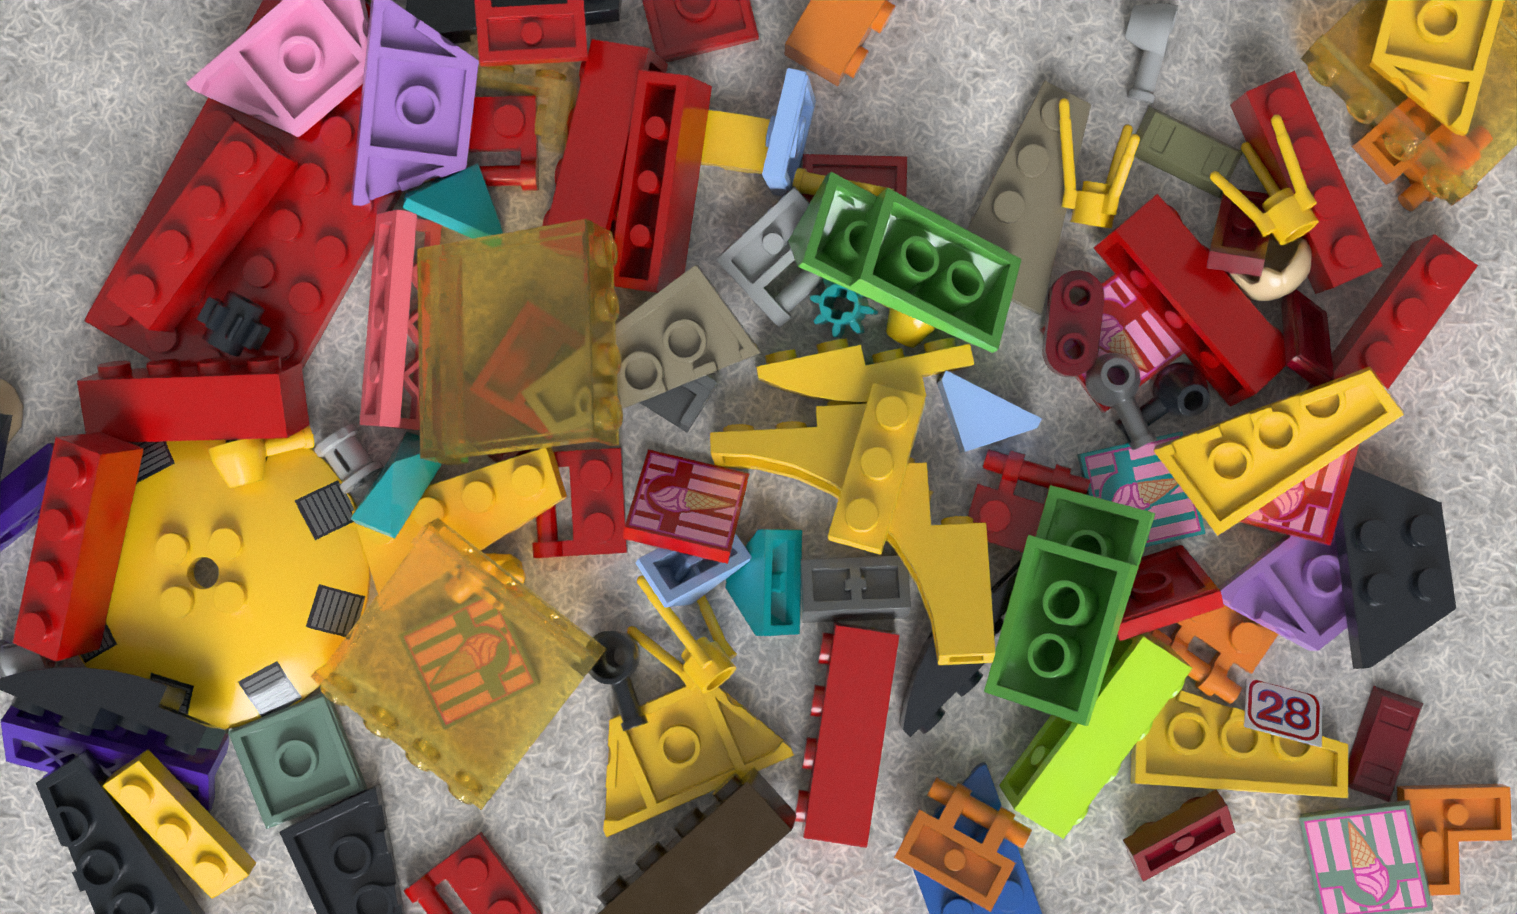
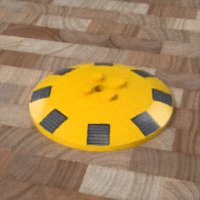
[79,439,371,729]

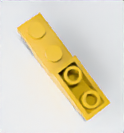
[756,337,974,404]

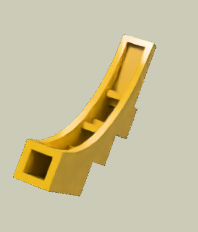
[710,400,996,665]

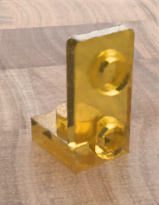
[476,65,578,154]

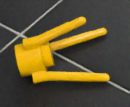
[1059,98,1140,229]
[1210,115,1319,245]
[627,575,737,694]

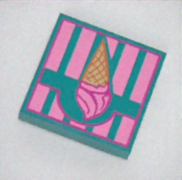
[1077,431,1206,547]

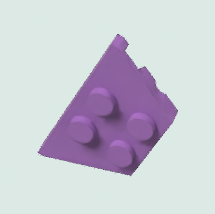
[351,0,479,206]
[1218,532,1347,651]

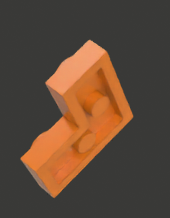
[1397,784,1512,896]

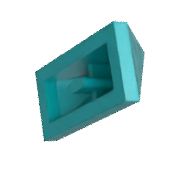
[402,163,507,252]
[351,431,451,539]
[725,529,803,636]

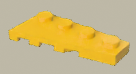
[1153,367,1404,536]
[352,447,567,611]
[1130,690,1348,798]

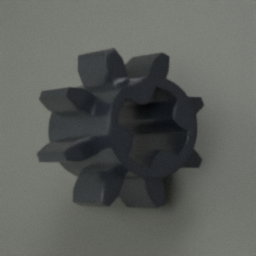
[196,290,271,357]

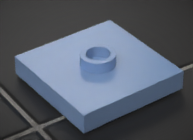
[762,68,816,197]

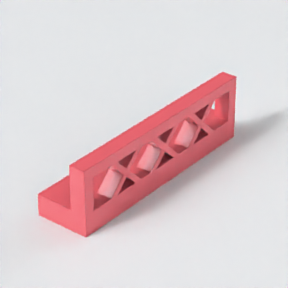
[359,210,442,431]

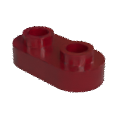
[1042,270,1104,377]

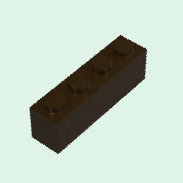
[595,767,797,914]

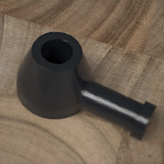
[1114,362,1210,443]
[584,631,648,731]

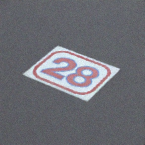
[1244,677,1323,747]

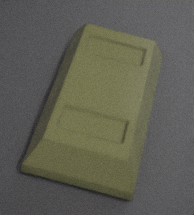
[1134,106,1243,198]

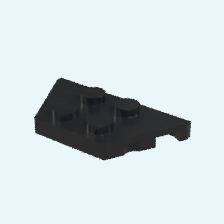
[1335,466,1457,669]

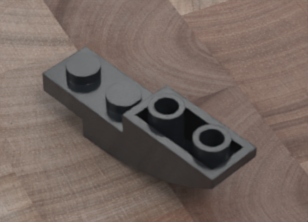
[899,558,1022,737]
[0,667,226,755]

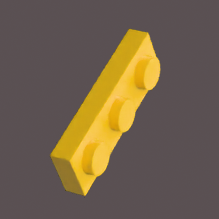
[828,383,925,555]
[103,749,257,899]

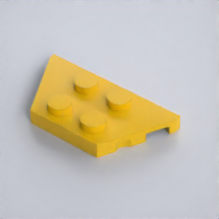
[1369,0,1504,136]
[603,685,794,838]

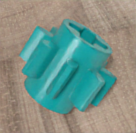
[810,278,878,338]

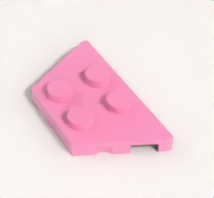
[186,0,369,137]

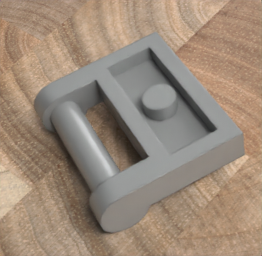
[716,186,824,327]

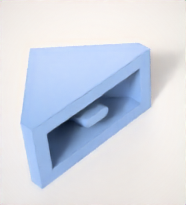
[937,370,1042,453]
[635,533,752,607]

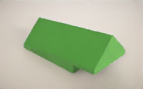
[788,172,1022,353]
[984,485,1155,726]

